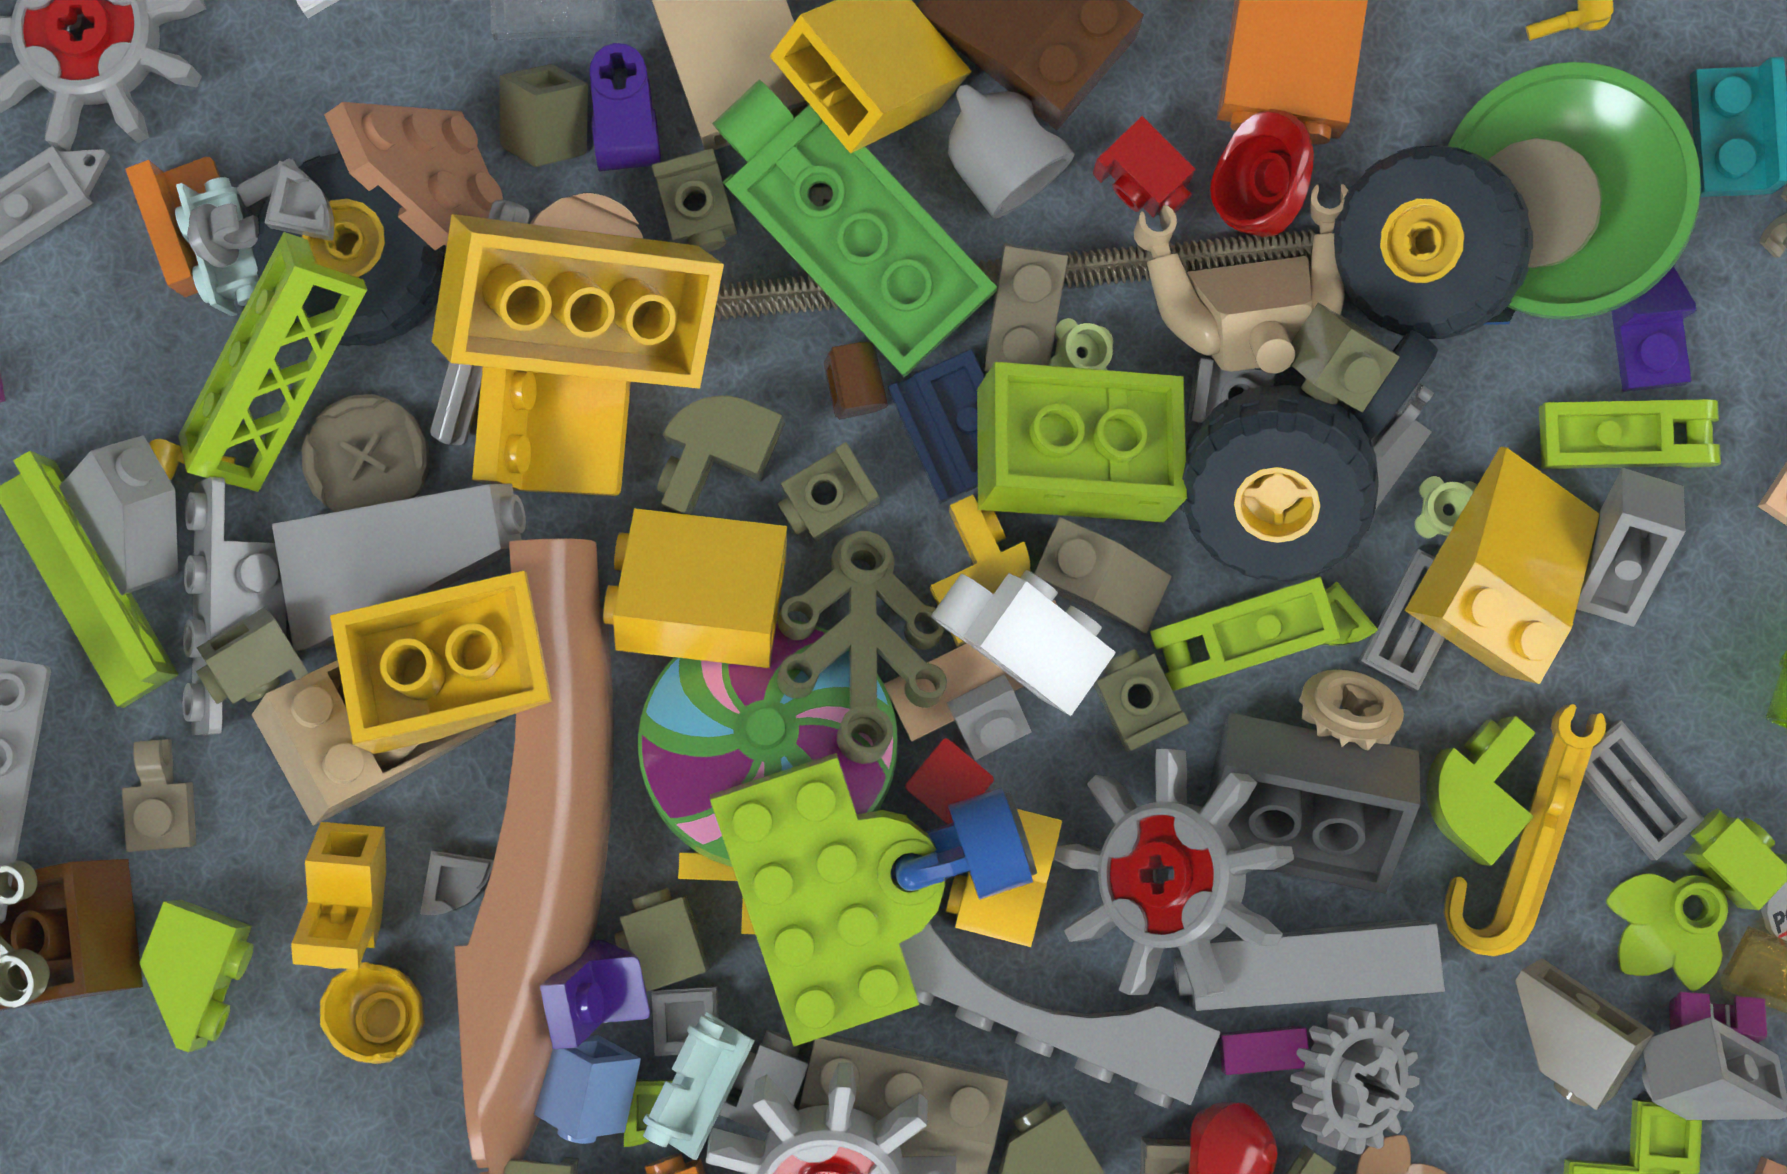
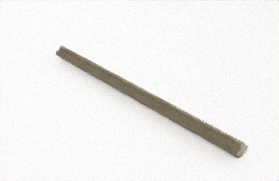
[714,230,1315,320]

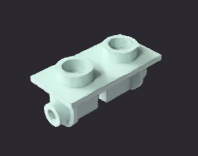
[175,177,259,316]
[643,1012,755,1160]

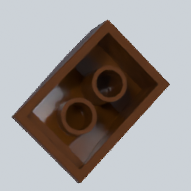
[916,0,1144,131]
[0,859,143,1011]

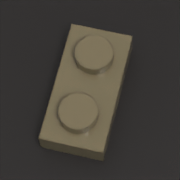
[983,243,1068,372]

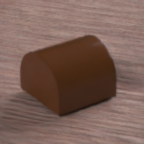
[824,342,888,420]

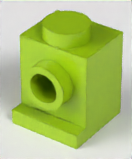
[1683,808,1787,911]

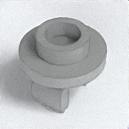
[187,203,259,268]

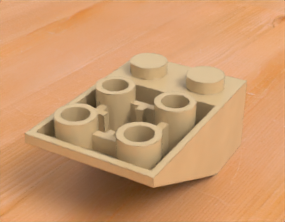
[252,660,497,826]

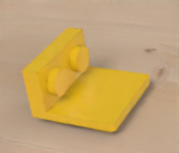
[472,366,631,496]

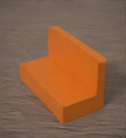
[125,157,220,298]

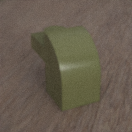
[657,395,785,515]

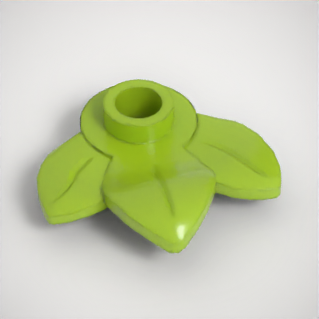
[1605,873,1728,992]

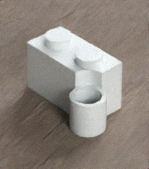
[931,570,1116,716]

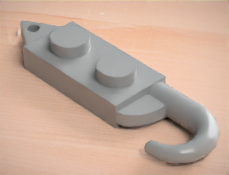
[0,145,110,262]

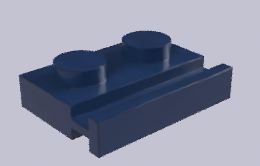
[888,349,985,504]

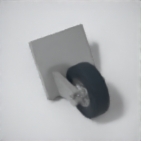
[1338,330,1438,510]

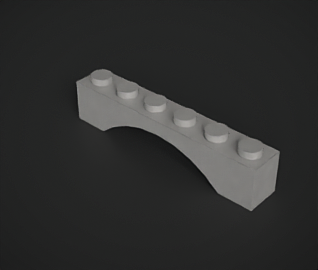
[900,922,1221,1109]

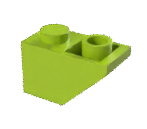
[140,899,254,1053]

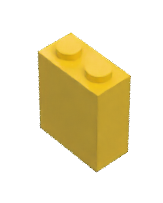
[769,0,972,154]
[603,508,787,668]

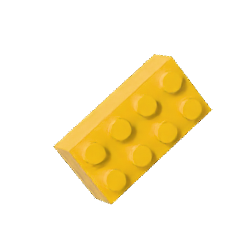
[431,214,724,389]

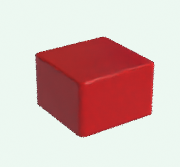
[905,738,994,824]

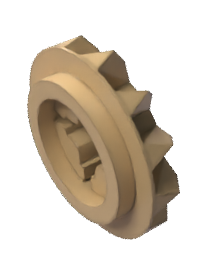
[1299,670,1404,751]

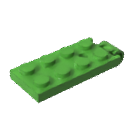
[712,79,997,377]

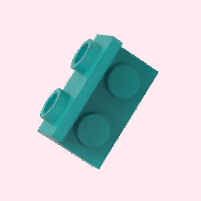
[1689,57,1787,197]

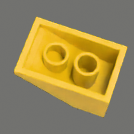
[1404,447,1600,684]
[330,571,552,754]

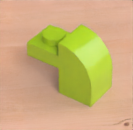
[1426,716,1535,866]

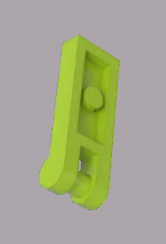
[1539,399,1721,469]
[1150,577,1341,691]

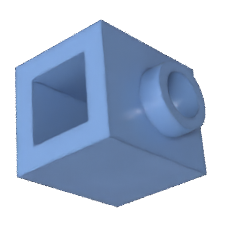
[534,1035,641,1144]

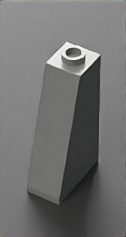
[272,484,526,651]
[1173,919,1445,1011]

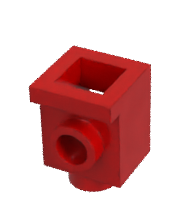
[1092,116,1196,218]

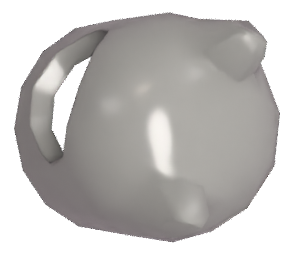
[948,85,1074,218]

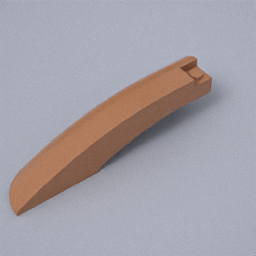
[454,539,614,1174]

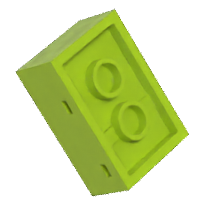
[977,362,1187,522]

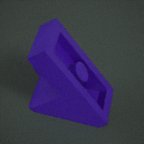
[1611,266,1697,392]
[540,940,650,1049]

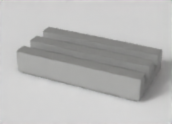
[1358,549,1445,692]
[1583,720,1704,860]

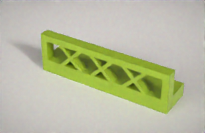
[178,232,367,492]
[0,451,179,708]

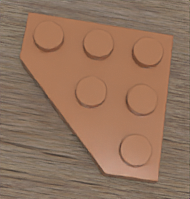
[324,102,503,250]

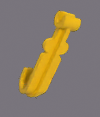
[1443,704,1606,956]

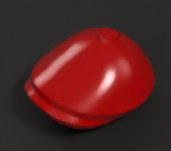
[1210,109,1314,237]
[1188,1102,1278,1174]

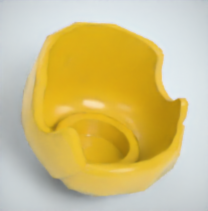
[320,962,425,1064]

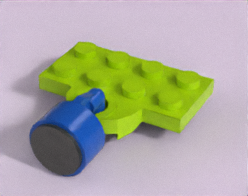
[710,753,1037,1047]

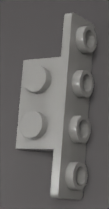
[182,477,287,735]
[0,658,51,923]

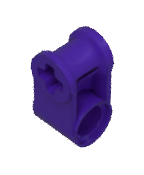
[589,43,661,172]

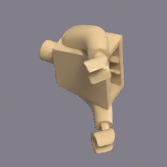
[1134,184,1348,373]

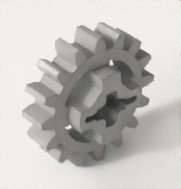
[1290,1007,1420,1154]

